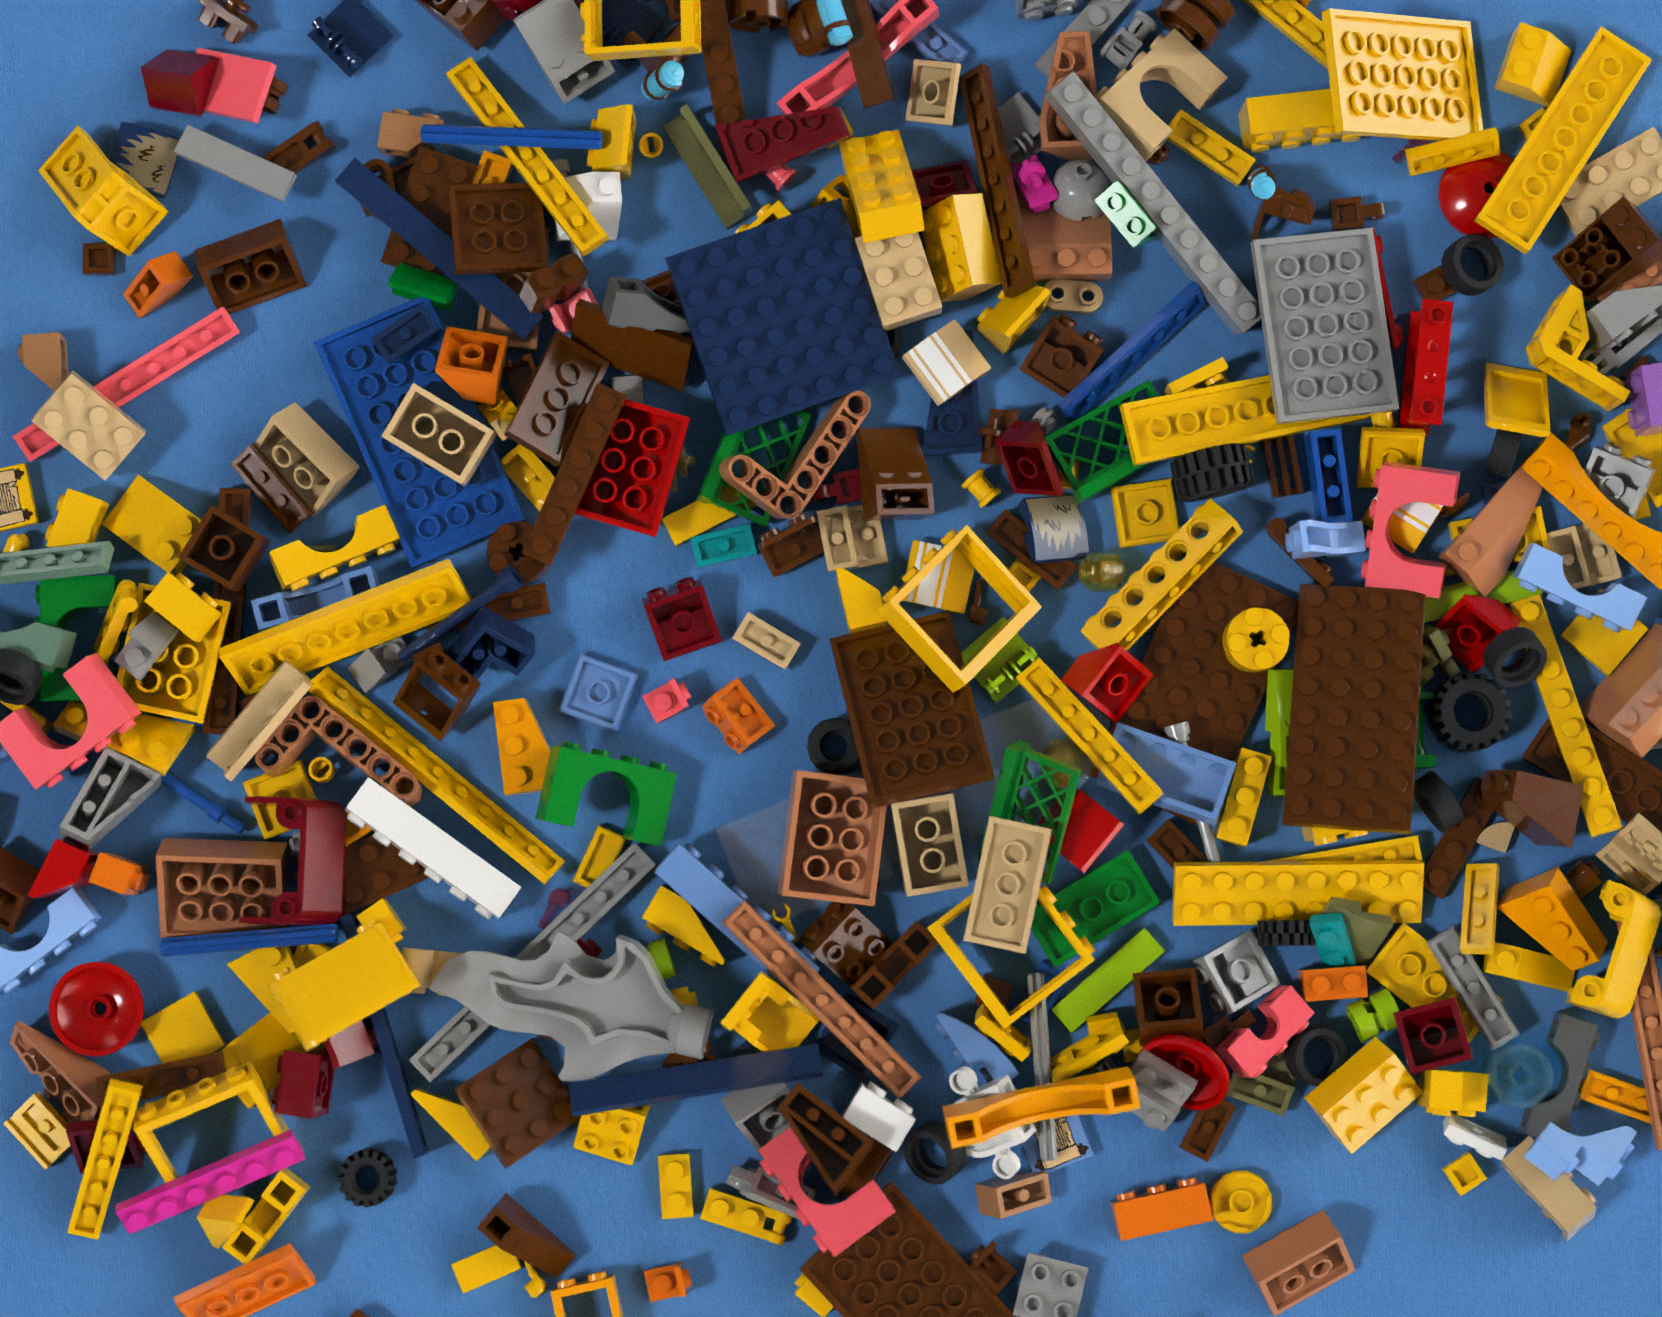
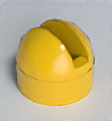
[639,132,663,158]
[308,757,335,783]

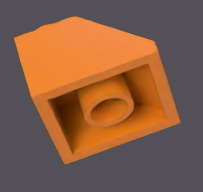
[435,326,508,405]

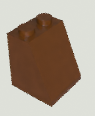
[1481,770,1584,848]

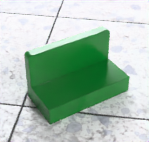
[388,262,457,312]

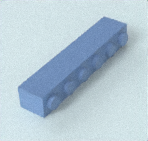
[654,842,820,997]

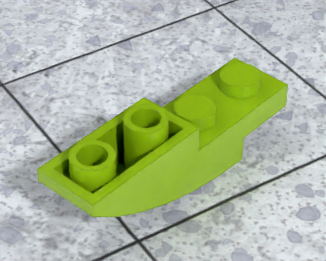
[1265,669,1294,796]

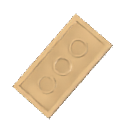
[1558,127,1662,237]
[963,816,1052,954]

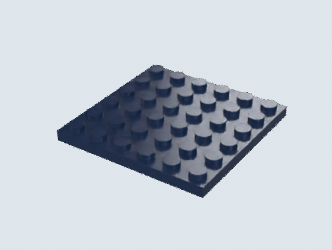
[665,198,900,436]

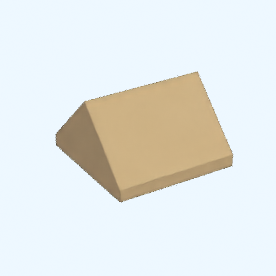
[905,59,961,127]

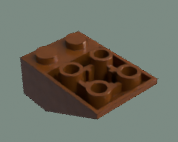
[415,0,507,51]
[1552,196,1662,303]
[857,428,935,521]

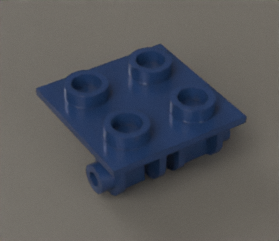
[308,0,393,78]
[602,0,664,69]

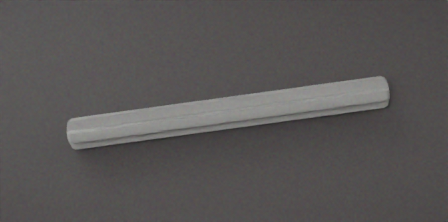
[1027,973,1057,1161]

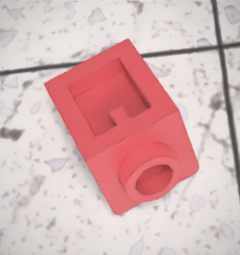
[549,288,599,334]
[642,678,692,724]

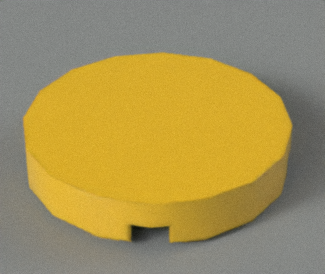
[1209,1170,1272,1233]

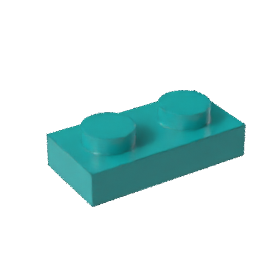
[690,523,758,569]
[1309,913,1356,968]

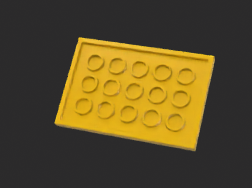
[1321,8,1483,141]

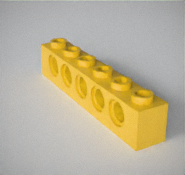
[1080,498,1243,651]

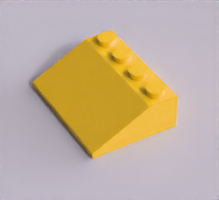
[117,582,231,724]

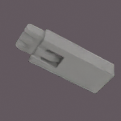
[1579,283,1662,375]

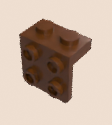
[757,513,824,578]
[799,901,892,987]

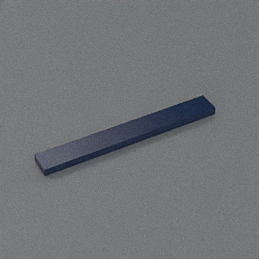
[335,158,544,341]
[340,914,429,1158]
[568,1044,823,1117]

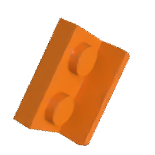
[702,677,776,755]

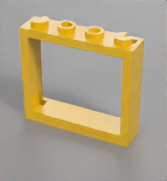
[580,0,701,61]
[877,525,1042,693]
[927,885,1096,1029]
[133,1061,299,1183]

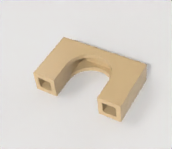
[1095,28,1228,161]

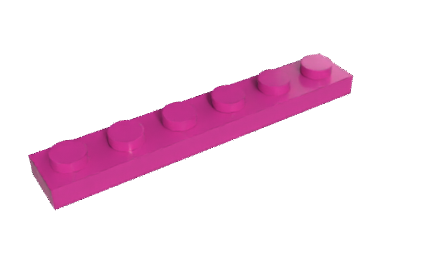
[115,1129,305,1234]

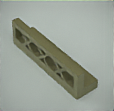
[662,104,752,230]

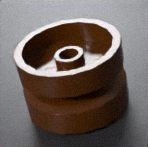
[1156,0,1235,51]

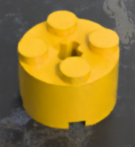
[1222,608,1290,672]

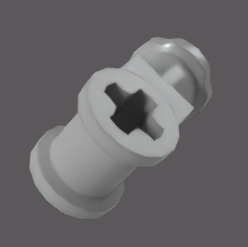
[1098,10,1157,73]

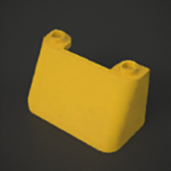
[1565,880,1661,1018]
[269,920,421,1052]

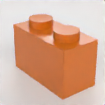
[88,852,150,895]
[1297,965,1368,1002]

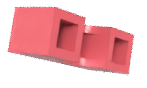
[1215,985,1314,1078]

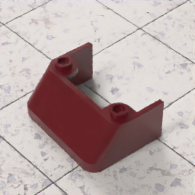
[239,796,348,926]

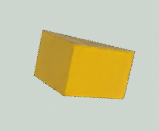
[197,1194,254,1249]

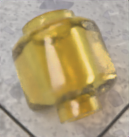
[1078,552,1126,592]
[1043,739,1083,787]

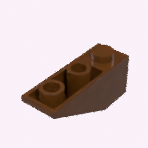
[476,1193,577,1278]

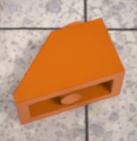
[123,251,193,319]

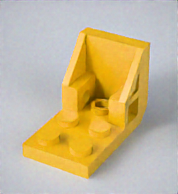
[38,125,169,257]
[1526,284,1631,412]
[721,971,819,1052]

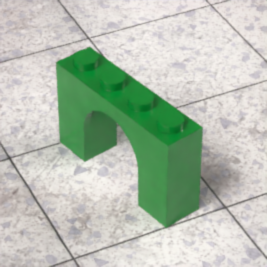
[35,575,121,703]
[535,741,677,847]

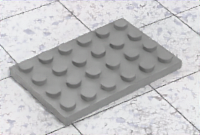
[1250,228,1400,424]

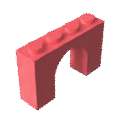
[1361,461,1460,598]
[0,653,142,790]
[758,1127,896,1257]

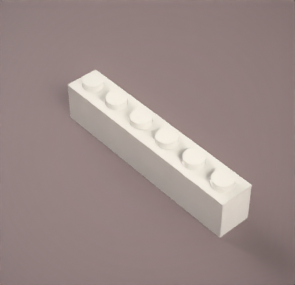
[345,777,521,920]

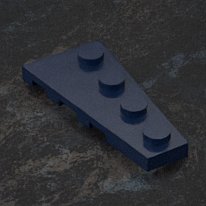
[922,330,983,457]

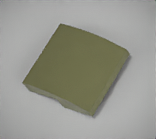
[1314,897,1393,965]
[1226,1036,1305,1116]

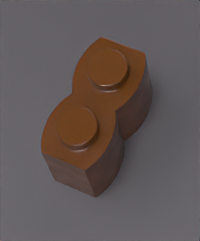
[519,254,589,313]

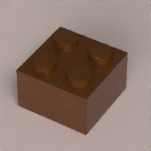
[178,505,271,594]
[1133,968,1203,1046]

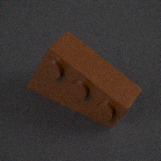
[778,1082,874,1196]

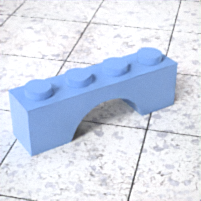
[1512,543,1647,633]
[0,887,102,994]

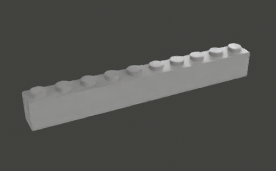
[1043,72,1261,335]

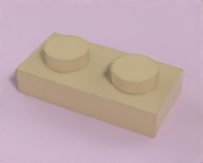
[732,612,801,670]

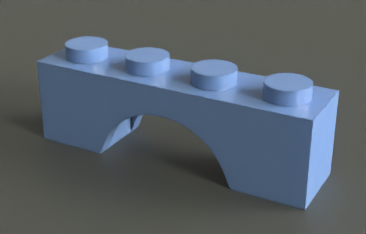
[251,566,380,632]

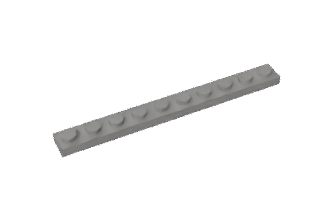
[409,842,656,1083]

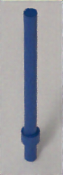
[162,772,247,834]

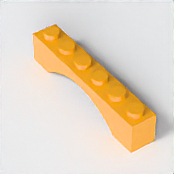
[1520,432,1662,590]
[942,1066,1140,1149]

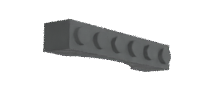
[602,276,690,334]

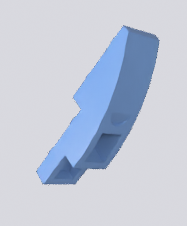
[934,1012,1020,1083]

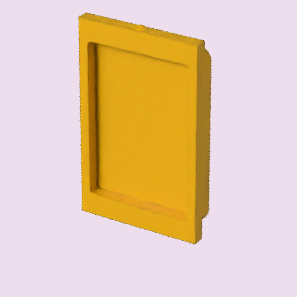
[1483,362,1550,437]
[1601,408,1662,508]

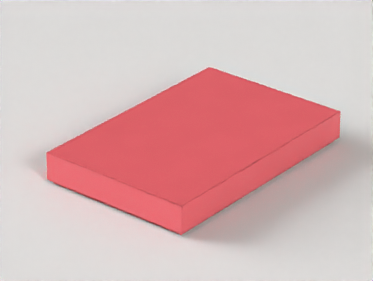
[195,48,277,124]

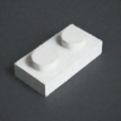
[1443,1113,1507,1160]

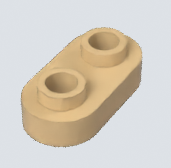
[1044,279,1103,314]

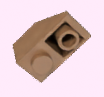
[377,109,446,159]

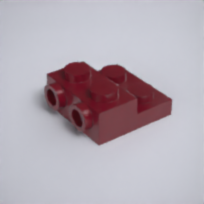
[642,577,722,661]
[66,1110,148,1174]

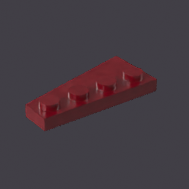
[715,106,851,183]

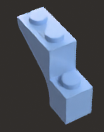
[1285,520,1366,559]
[1524,1122,1637,1186]

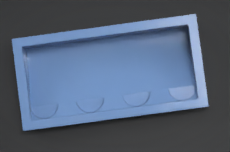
[1097,722,1236,826]

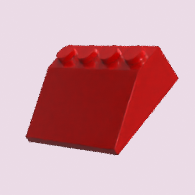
[575,399,691,537]

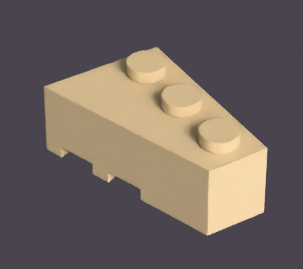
[1501,1136,1596,1241]

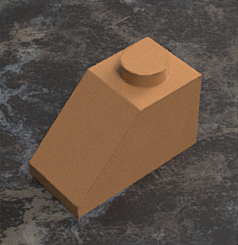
[18,332,69,391]
[975,1171,1052,1219]

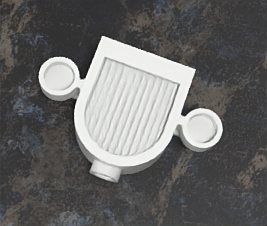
[949,1066,1036,1179]

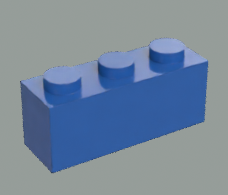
[1305,428,1353,523]

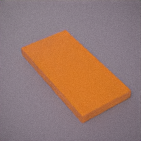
[174,1243,317,1317]

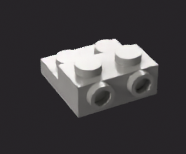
[1584,443,1656,519]
[1192,929,1281,1016]
[1124,1049,1198,1132]

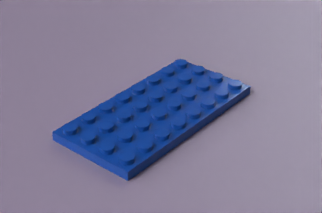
[314,297,526,569]

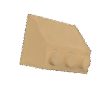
[255,402,360,517]

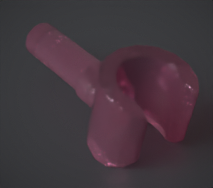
[1392,139,1429,164]
[538,888,569,929]

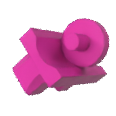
[1010,155,1058,214]

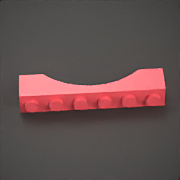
[777,0,939,115]

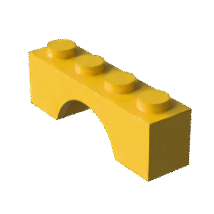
[269,505,400,592]

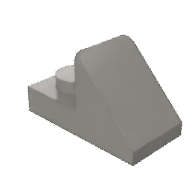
[114,612,179,680]
[348,636,414,694]

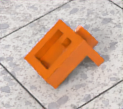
[644,1262,692,1302]

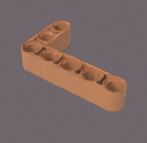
[719,391,871,519]
[255,696,422,805]

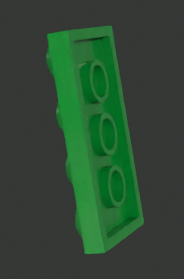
[1031,850,1161,968]

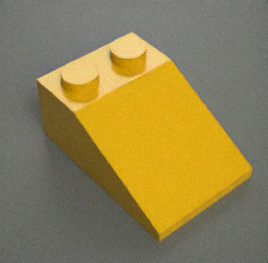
[976,285,1051,355]
[102,475,201,576]
[221,1013,326,1109]

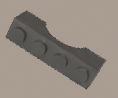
[1518,1013,1599,1138]

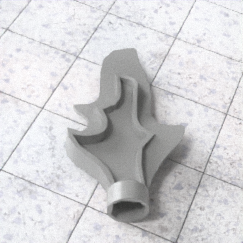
[429,931,713,1081]

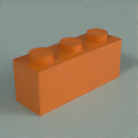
[1110,1177,1214,1241]

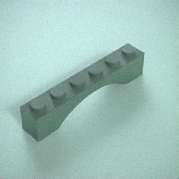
[0,622,77,672]

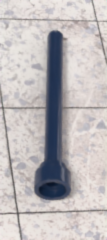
[398,565,524,662]

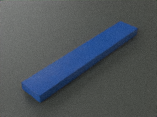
[1058,281,1206,423]

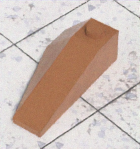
[1039,31,1097,161]
[1438,467,1543,598]
[9,1021,111,1123]

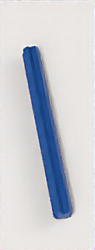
[420,124,603,150]
[159,924,340,956]

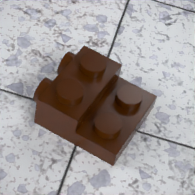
[1019,314,1106,398]

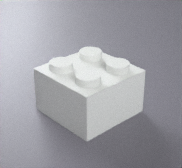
[842,1081,916,1152]

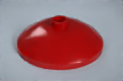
[1438,152,1514,239]
[49,962,144,1056]
[1139,1035,1230,1110]

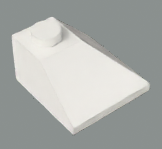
[554,172,622,241]

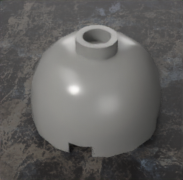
[1052,159,1111,221]

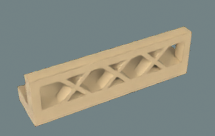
[206,659,311,782]

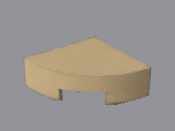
[1475,822,1515,853]

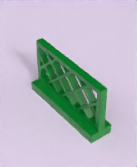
[1045,380,1159,505]
[696,410,812,527]
[978,740,1082,885]

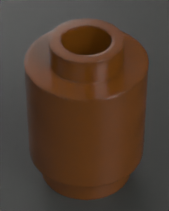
[1564,860,1602,902]

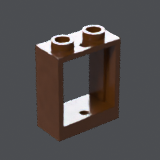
[393,644,482,742]

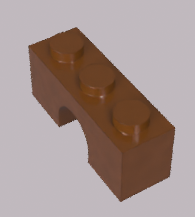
[851,920,938,1010]

